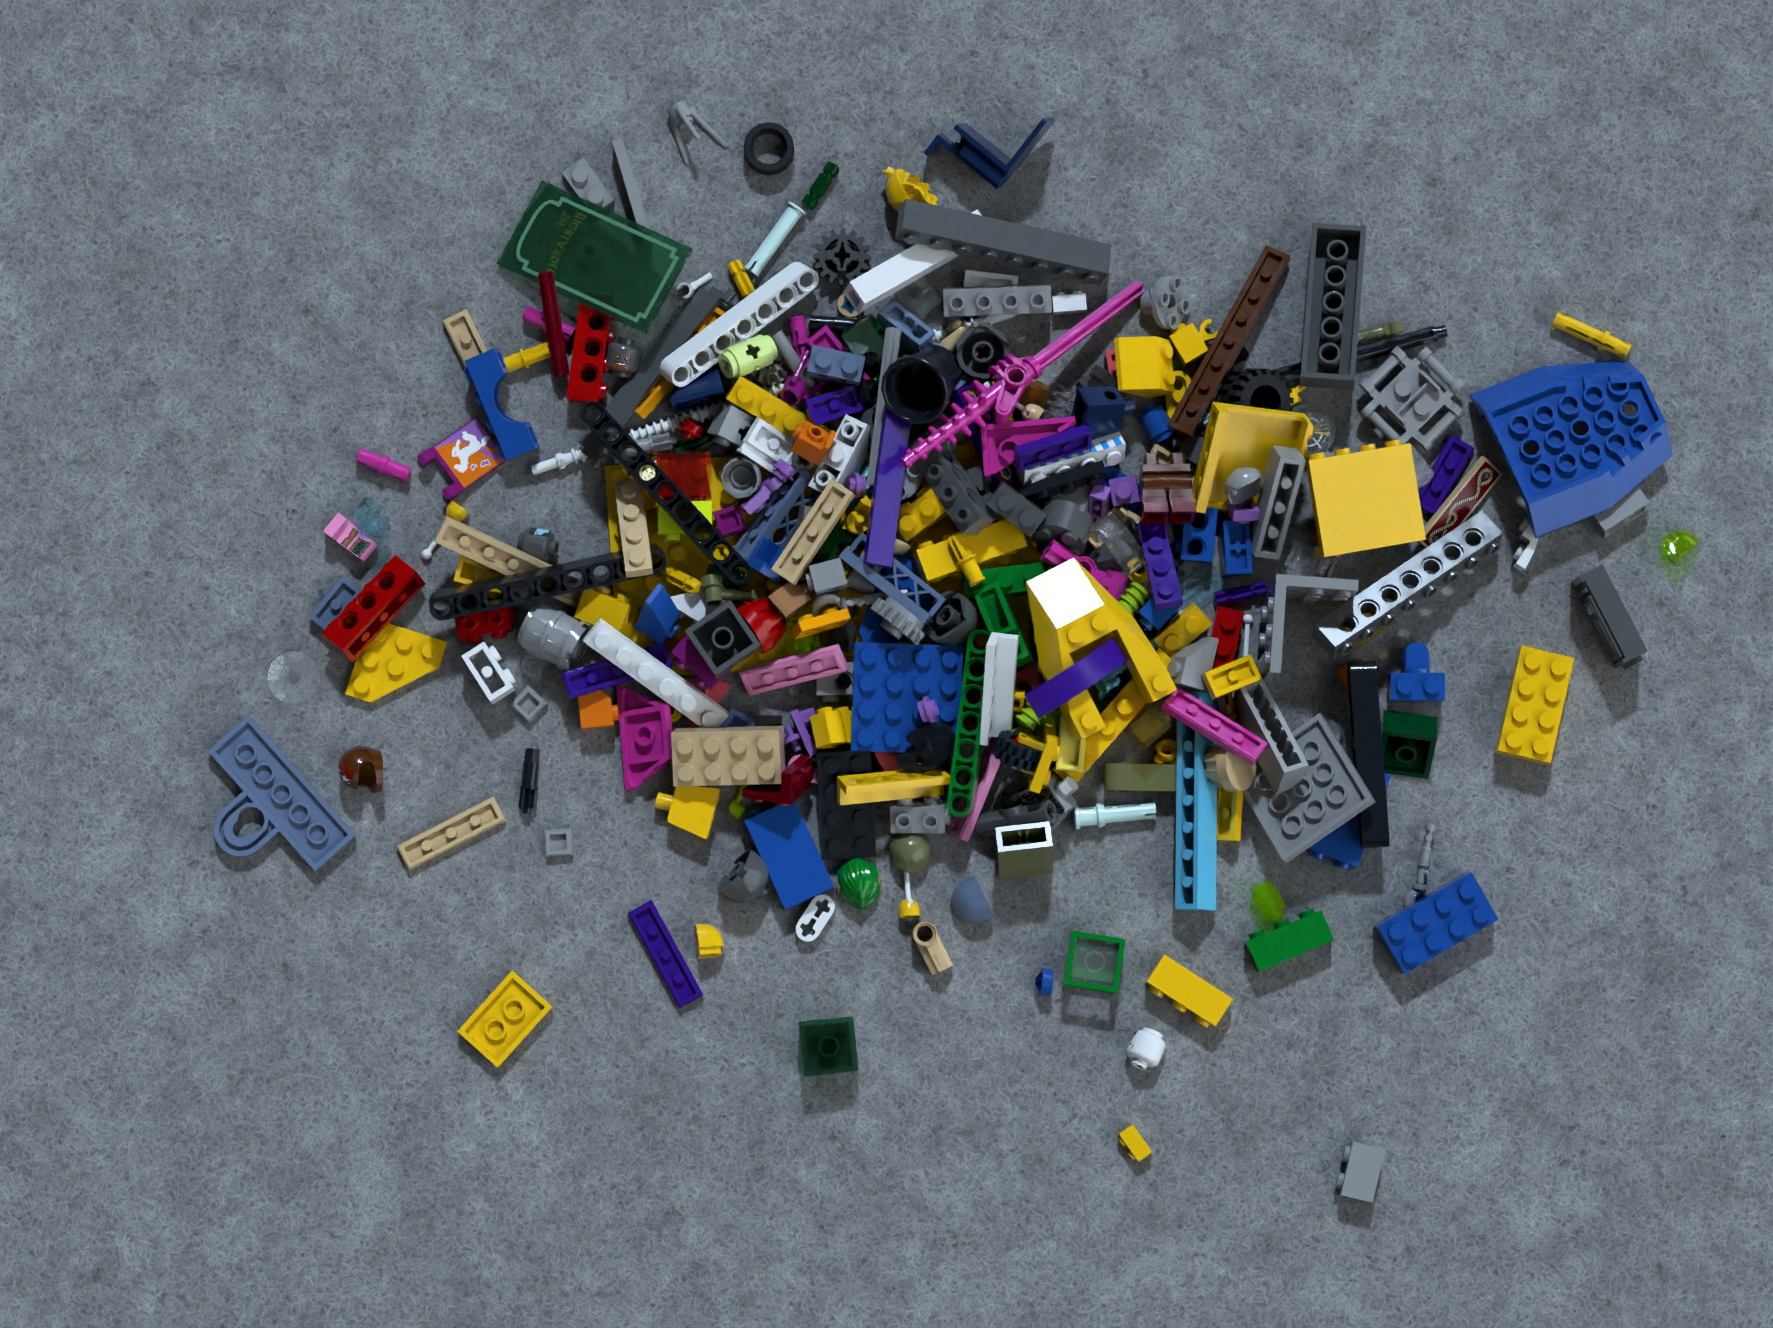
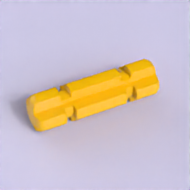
[727,259,755,298]
[661,566,701,595]

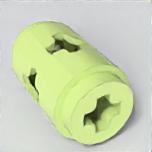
[718,334,778,379]

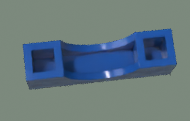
[464,348,540,461]

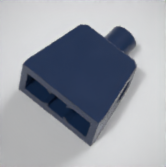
[1071,386,1135,440]

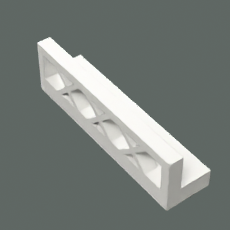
[980,632,1019,746]

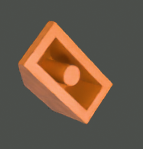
[578,691,619,731]

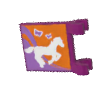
[417,417,508,503]

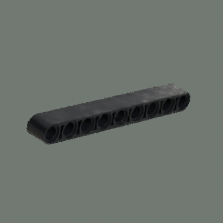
[580,401,752,587]
[429,544,667,621]

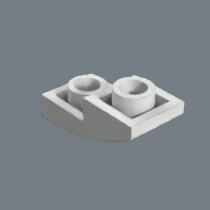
[1513,518,1538,572]

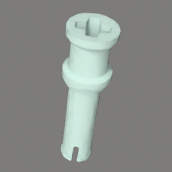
[1073,802,1156,830]

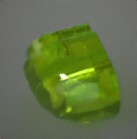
[1660,530,1701,566]

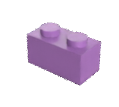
[1088,484,1111,521]

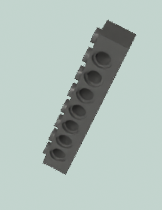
[1312,511,1503,659]

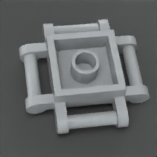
[1358,346,1465,452]

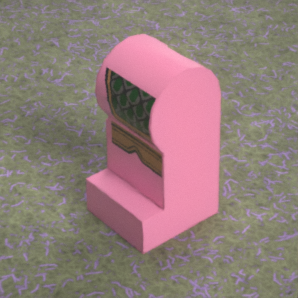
[323,512,378,562]

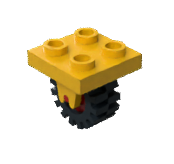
[992,723,1060,794]

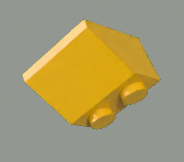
[1114,336,1175,399]

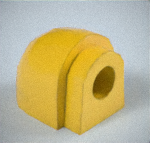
[694,924,724,959]

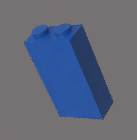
[1307,761,1391,871]
[745,801,835,911]

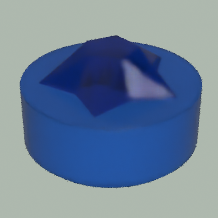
[1035,968,1053,996]

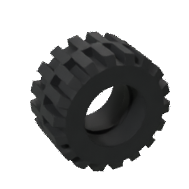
[1219,368,1294,412]

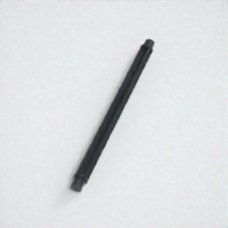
[1254,325,1448,391]

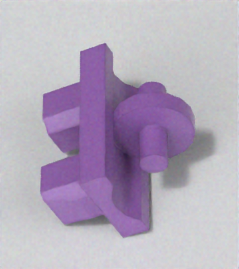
[784,708,822,757]

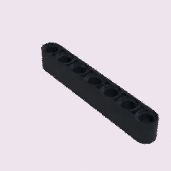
[1347,660,1389,849]

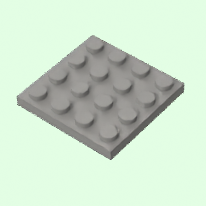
[1243,713,1376,863]

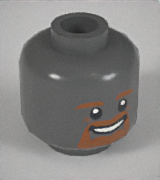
[606,337,642,378]

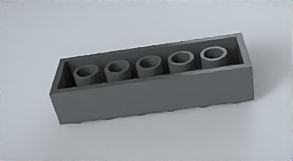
[1300,223,1366,390]

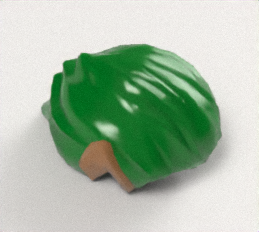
[836,858,882,910]

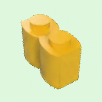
[810,707,851,749]

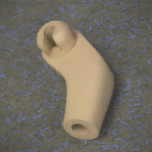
[939,319,968,353]

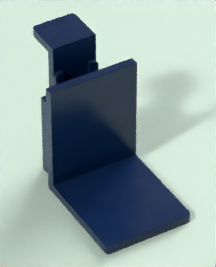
[924,117,1055,189]

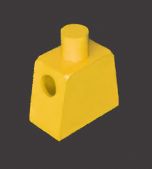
[654,786,721,841]

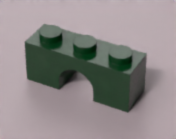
[842,313,901,384]

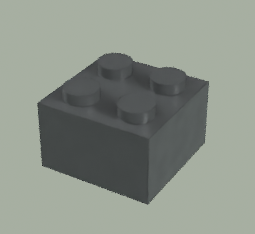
[685,600,761,679]

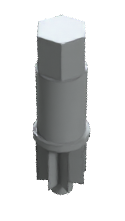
[613,432,677,461]

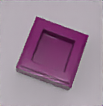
[713,504,747,538]

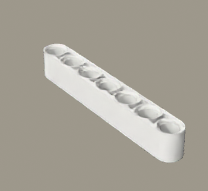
[659,262,819,387]

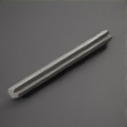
[867,327,901,487]

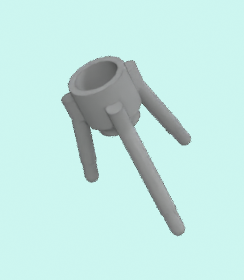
[667,101,728,165]

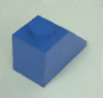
[634,583,681,646]

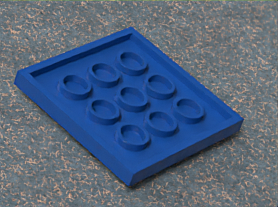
[850,642,963,754]

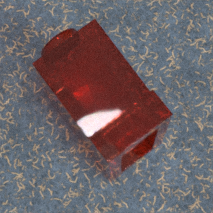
[656,452,712,501]

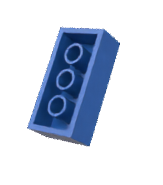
[1373,872,1499,974]

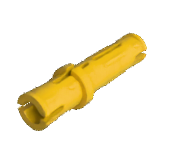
[1551,311,1632,360]

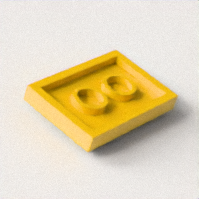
[457,970,553,1068]

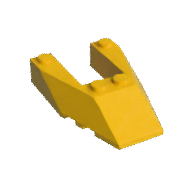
[1025,557,1177,740]

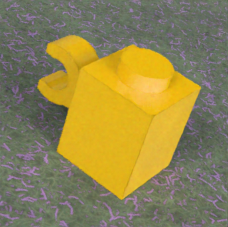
[1168,319,1218,367]

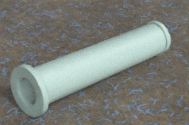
[744,201,806,277]

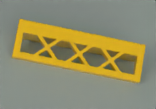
[837,766,950,805]

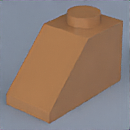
[768,581,812,623]

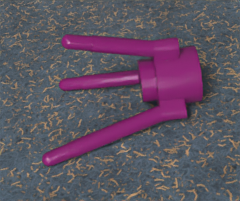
[780,350,828,405]

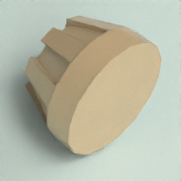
[1203,744,1256,791]

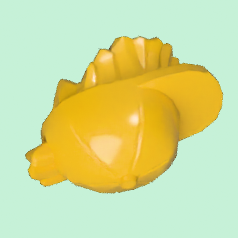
[882,167,938,213]

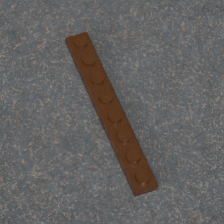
[1167,245,1291,439]

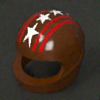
[338,746,383,793]

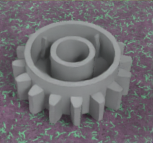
[871,596,925,646]

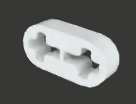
[796,895,835,942]

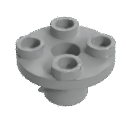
[1140,276,1190,330]

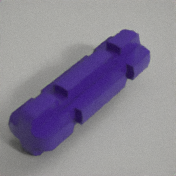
[1214,582,1267,606]

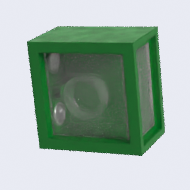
[1062,930,1126,994]

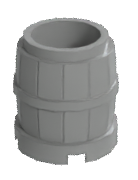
[517,604,593,672]

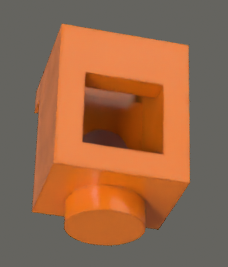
[790,420,837,466]

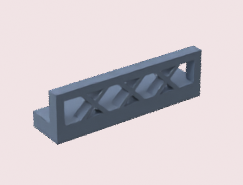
[734,464,821,562]
[839,532,947,625]

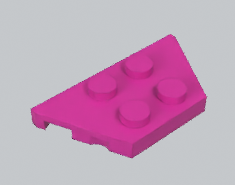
[617,687,672,791]

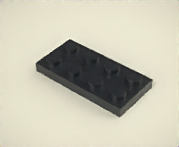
[815,749,876,860]

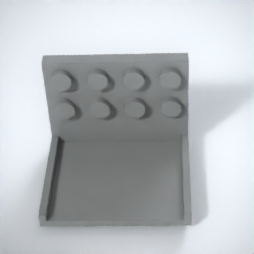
[1257,574,1359,684]

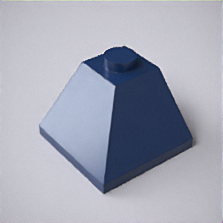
[670,364,726,413]

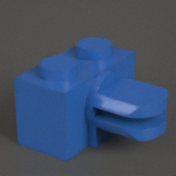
[1387,642,1445,703]

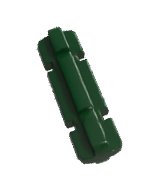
[802,161,839,211]

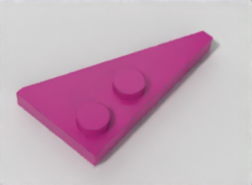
[981,416,1076,478]

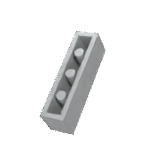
[1250,445,1306,560]

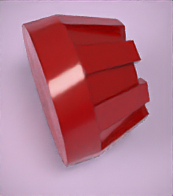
[736,598,787,654]

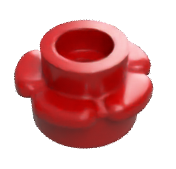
[679,416,704,440]

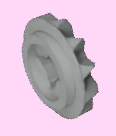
[751,349,791,385]

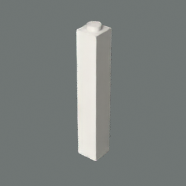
[843,209,982,314]

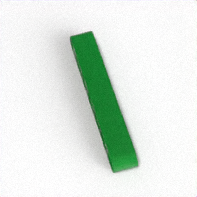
[947,630,990,817]

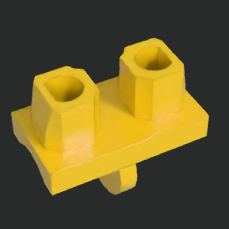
[845,496,872,536]

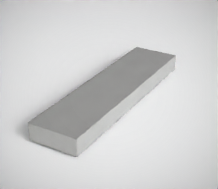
[612,138,652,247]

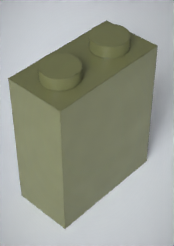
[995,821,1053,880]

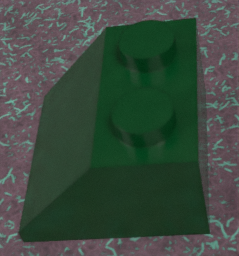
[1381,710,1437,779]

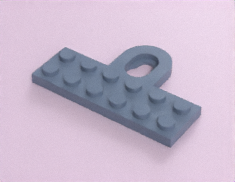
[208,715,357,872]

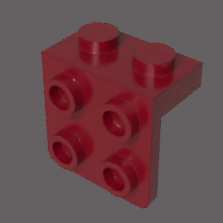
[742,755,814,806]

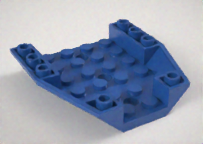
[1470,361,1673,538]

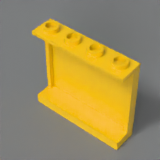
[1192,402,1313,513]
[1305,440,1426,558]

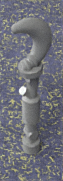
[1403,823,1436,908]

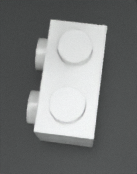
[461,642,516,704]

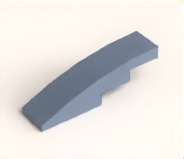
[877,300,970,398]

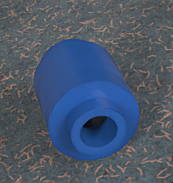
[1139,403,1175,444]

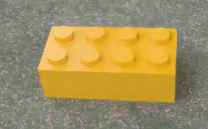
[1494,645,1574,765]

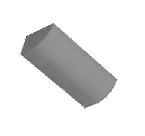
[1233,678,1309,795]

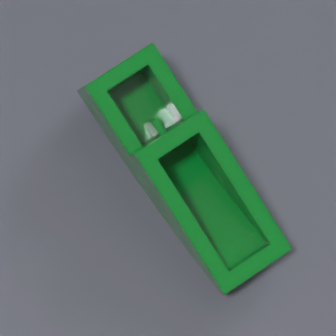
[973,581,1034,668]

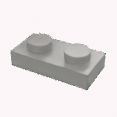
[562,158,614,217]

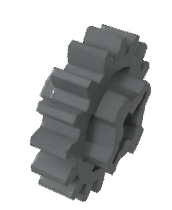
[813,228,871,287]

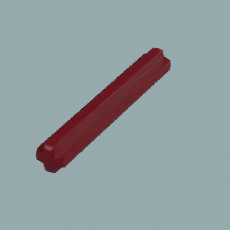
[538,271,570,378]

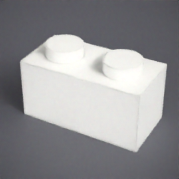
[1052,291,1087,315]

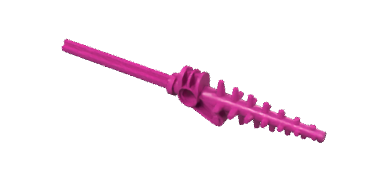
[900,280,1146,468]

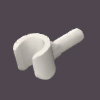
[677,272,713,299]

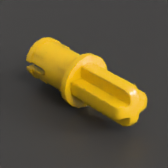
[503,342,551,372]
[948,533,985,587]

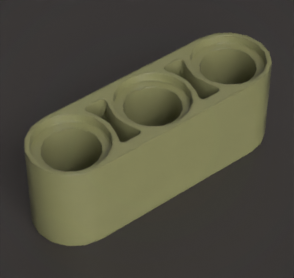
[1104,763,1177,793]

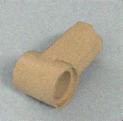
[911,922,953,975]

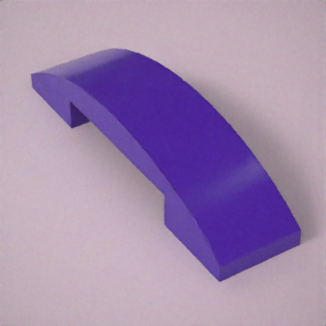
[1024,637,1127,718]

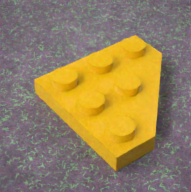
[345,623,448,703]

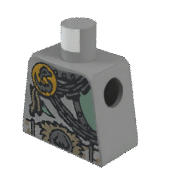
[1010,774,1078,832]

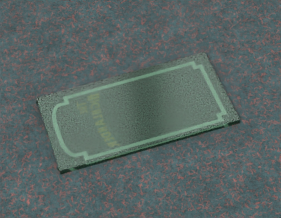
[496,180,692,334]

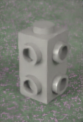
[890,796,951,833]

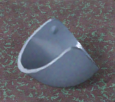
[951,875,993,924]

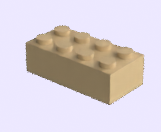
[671,726,785,787]

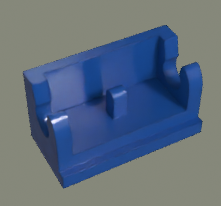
[1217,520,1253,578]

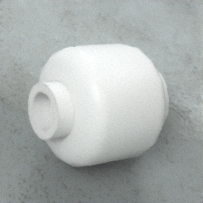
[1126,1027,1166,1070]

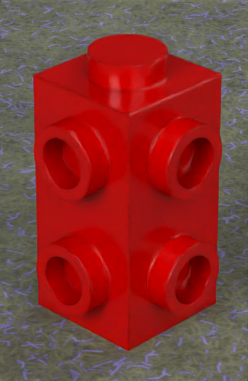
[454,606,517,645]

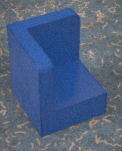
[747,537,784,583]

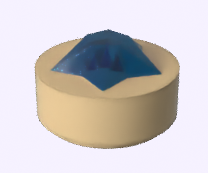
[837,293,863,318]

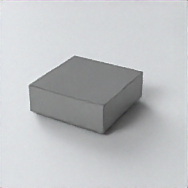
[510,685,548,723]
[544,828,573,857]

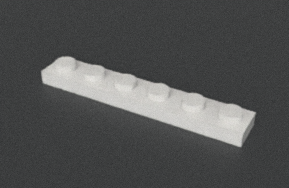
[583,618,729,728]

